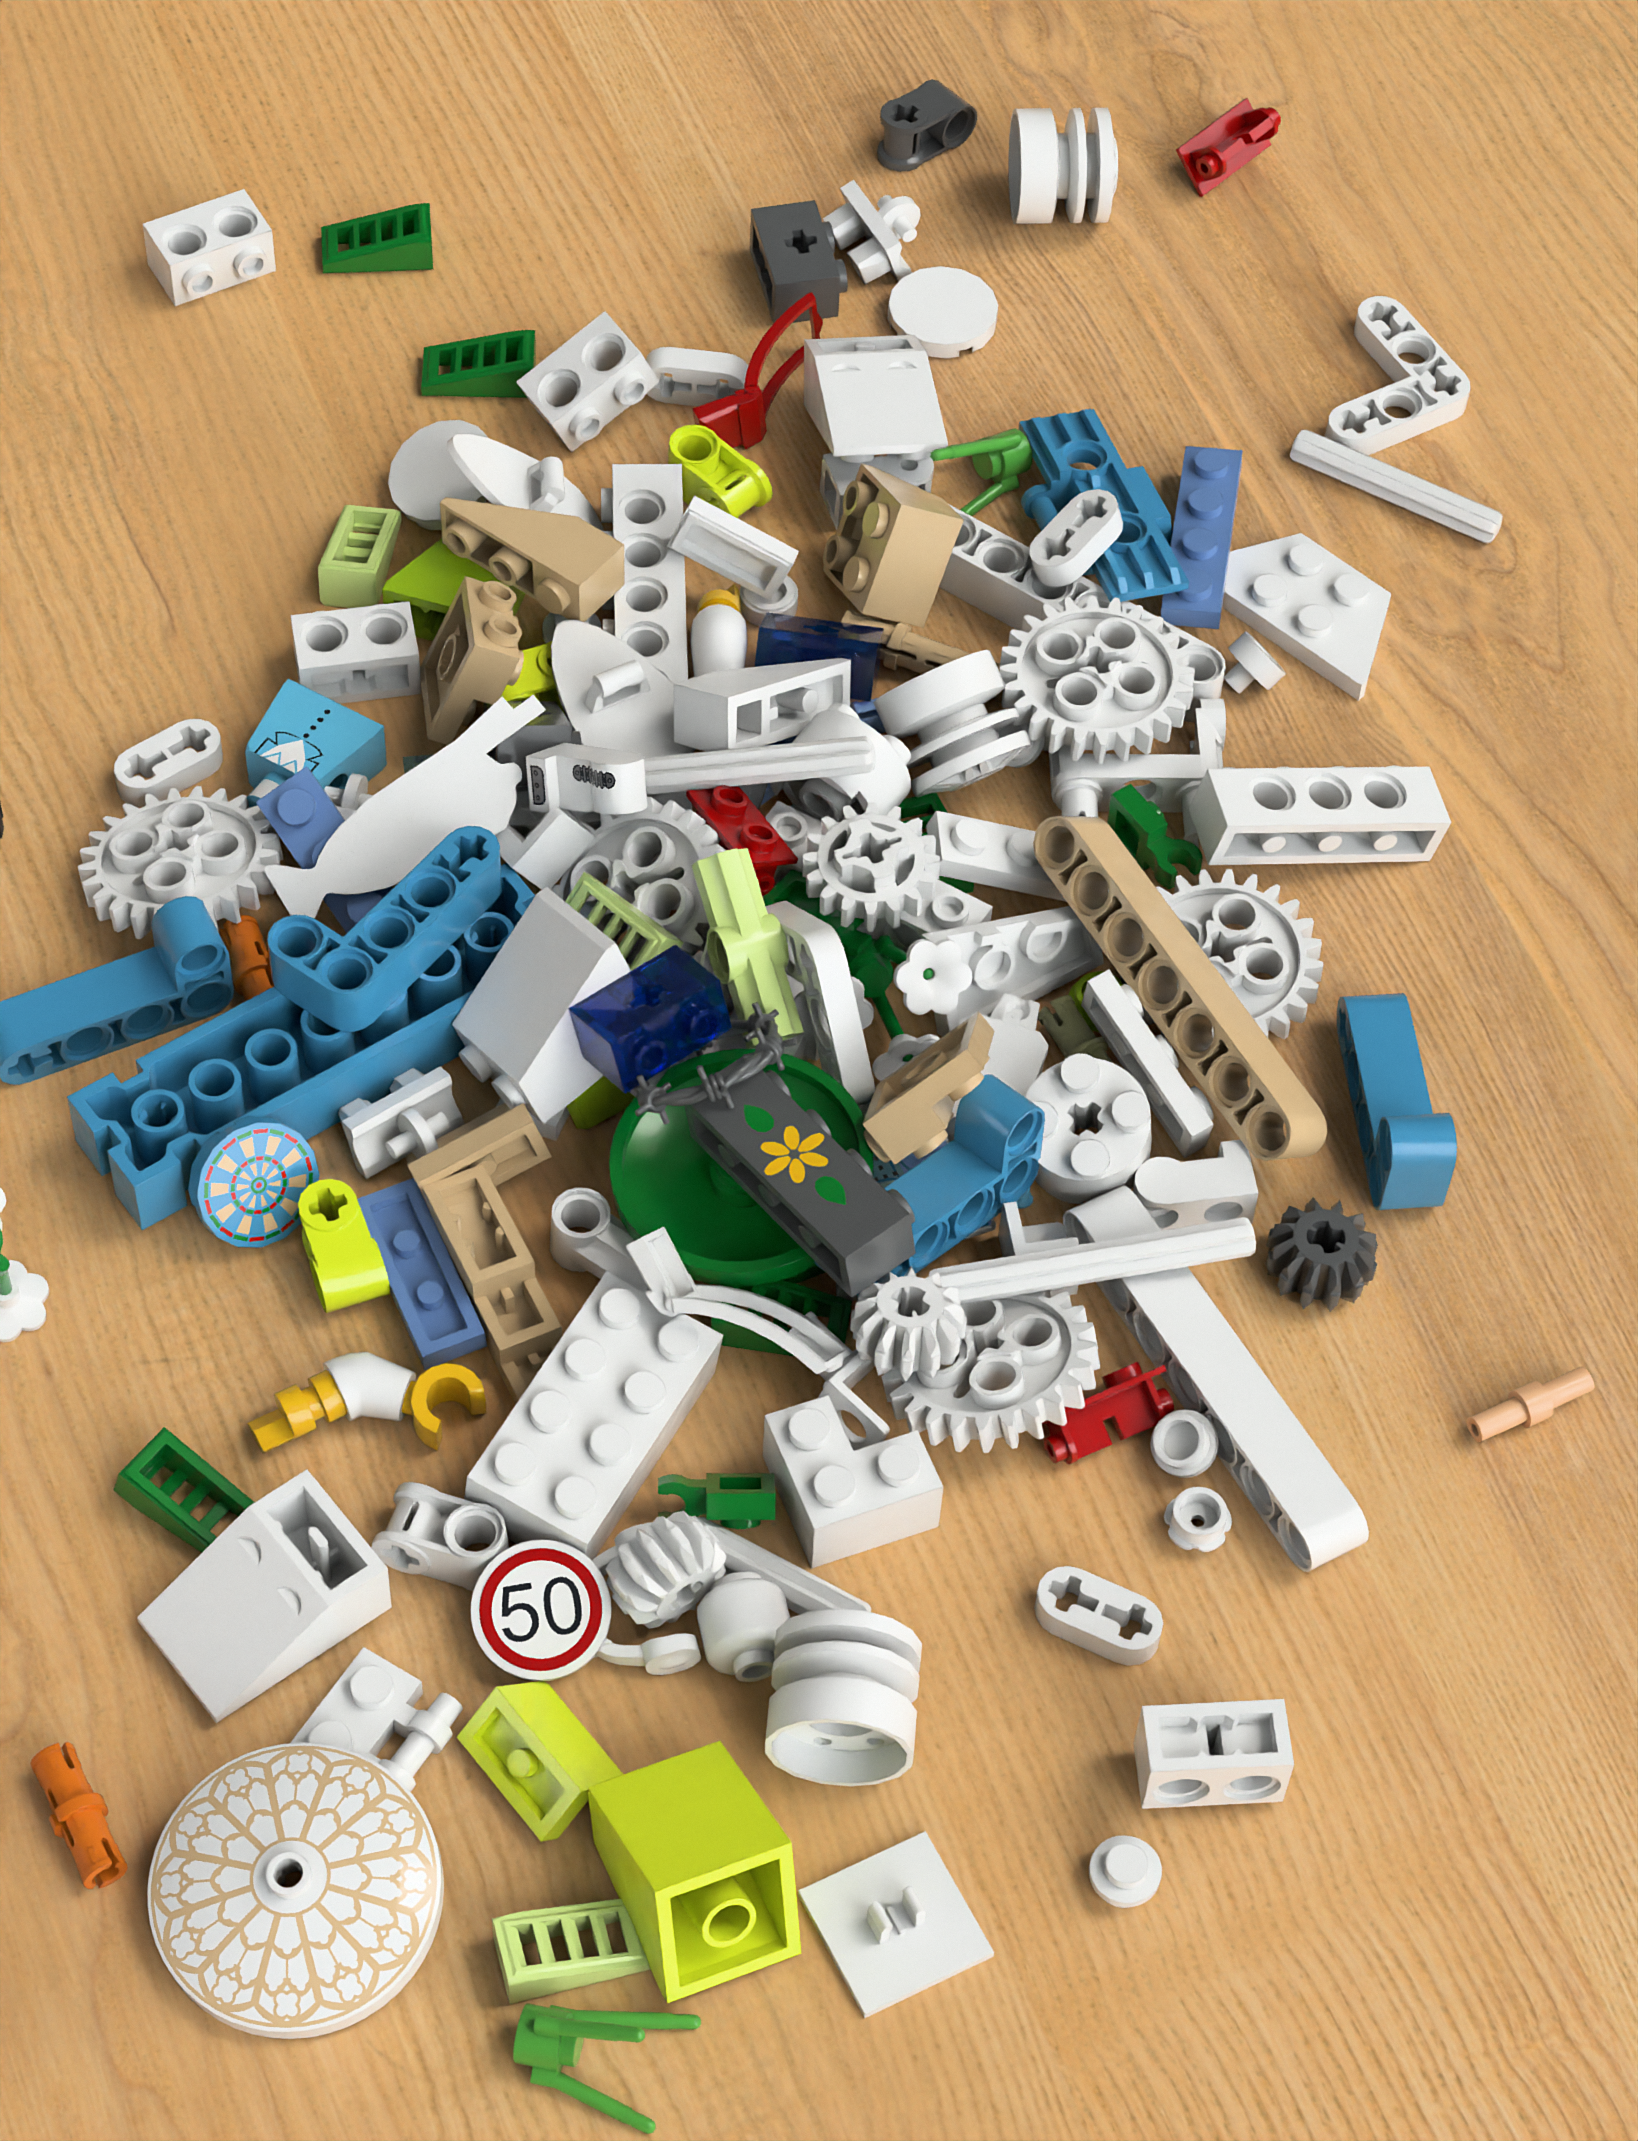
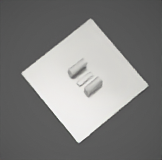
[798,1831,994,2018]

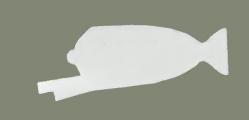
[263,695,546,918]

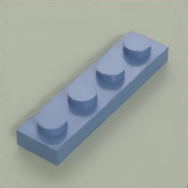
[1161,446,1243,629]

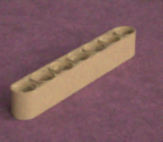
[1033,816,1327,1161]

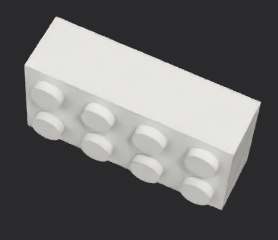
[464,1271,723,1560]

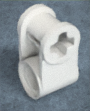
[371,1482,509,1591]

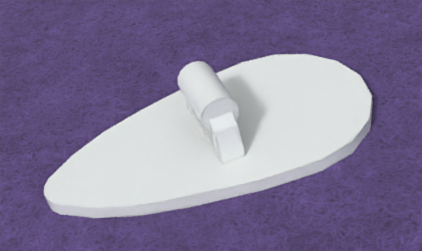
[447,434,603,531]
[551,619,696,758]

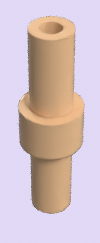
[1467,1367,1594,1442]

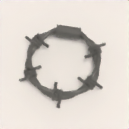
[627,1002,797,1124]

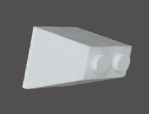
[452,887,663,1125]

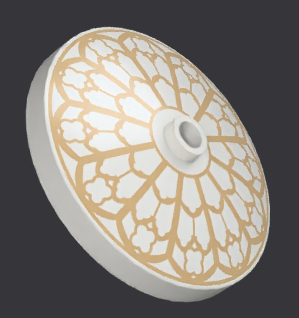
[147,1743,444,2039]

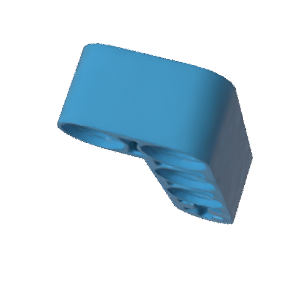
[267,826,502,1032]
[0,896,234,1085]
[1337,993,1457,1210]
[815,1074,1045,1296]

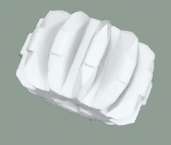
[850,1266,967,1383]
[606,1511,727,1629]

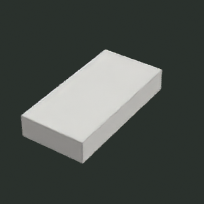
[667,496,799,601]

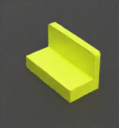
[457,1681,623,1842]

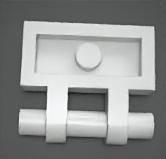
[291,1647,463,1792]

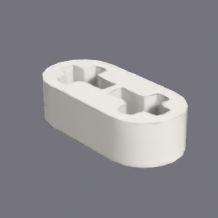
[646,347,748,406]
[1029,489,1123,587]
[114,719,223,807]
[1034,1566,1163,1666]

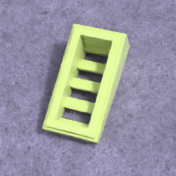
[318,505,402,608]
[565,872,684,994]
[492,1898,651,2004]

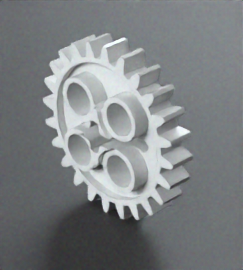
[999,595,1195,764]
[78,786,283,939]
[550,797,727,994]
[1120,869,1323,1040]
[881,1290,1100,1453]

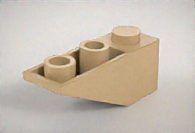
[440,497,625,622]

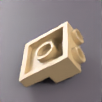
[420,576,524,745]
[862,1011,995,1165]

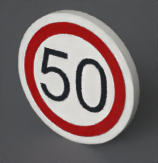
[471,1540,612,1681]

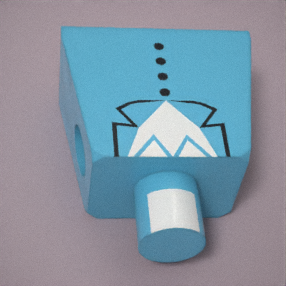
[245,679,387,819]

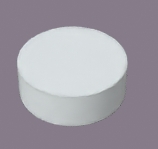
[740,576,798,628]

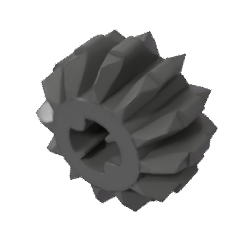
[1266,1197,1378,1312]

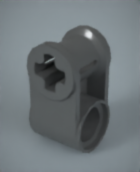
[877,79,977,172]

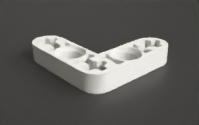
[1325,296,1470,456]
[765,901,875,1106]

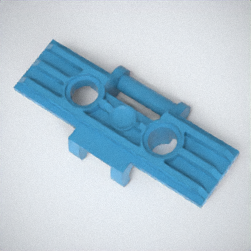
[1019,409,1189,602]

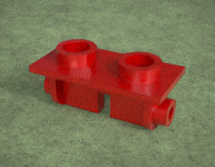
[1176,98,1281,197]
[685,785,798,896]
[1042,1362,1174,1465]

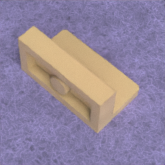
[406,1103,552,1194]

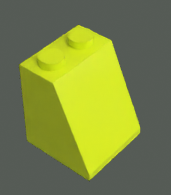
[587,1741,802,2003]

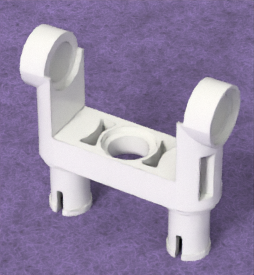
[1043,699,1226,848]

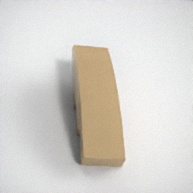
[422,1165,562,1405]

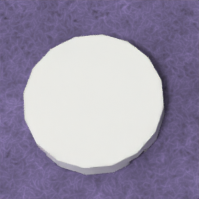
[887,266,998,359]
[388,420,488,530]

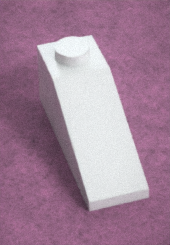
[673,658,851,752]

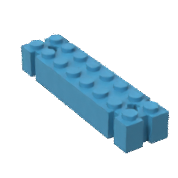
[67,863,535,1230]

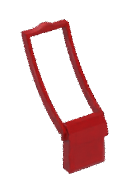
[692,292,823,449]

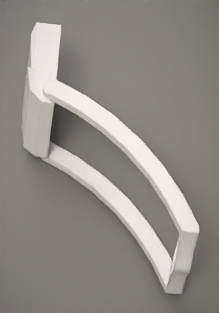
[626,1227,850,1374]

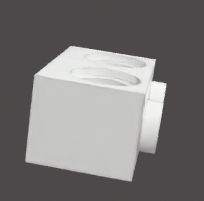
[143,189,276,306]
[516,311,660,453]
[290,601,422,704]
[1133,1699,1294,1809]

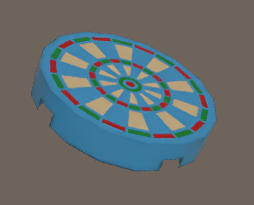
[188,1116,319,1248]

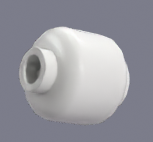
[697,1572,790,1682]

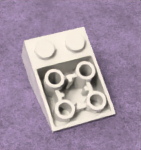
[804,335,948,463]
[137,1469,392,1723]

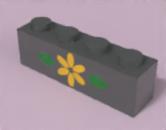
[684,1056,916,1298]

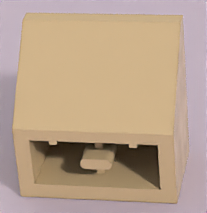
[823,463,964,628]

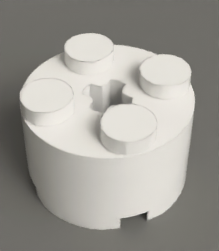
[770,702,911,823]
[1025,1053,1152,1204]

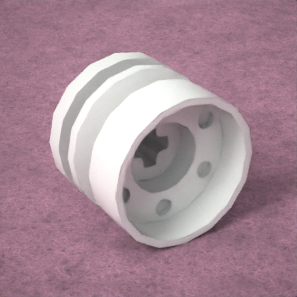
[1008,108,1118,224]
[873,650,1032,797]
[765,1608,922,1786]

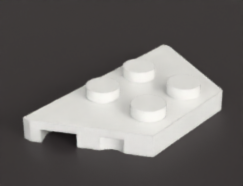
[1222,533,1391,701]

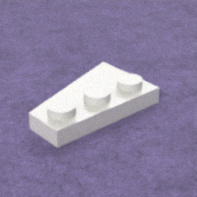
[921,906,1104,1037]

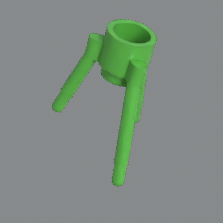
[930,428,1032,516]
[513,2003,701,2134]

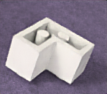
[763,1395,943,1569]

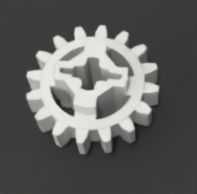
[803,802,940,931]

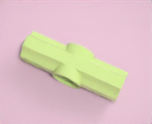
[691,848,804,1049]

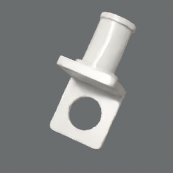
[788,1311,890,1450]

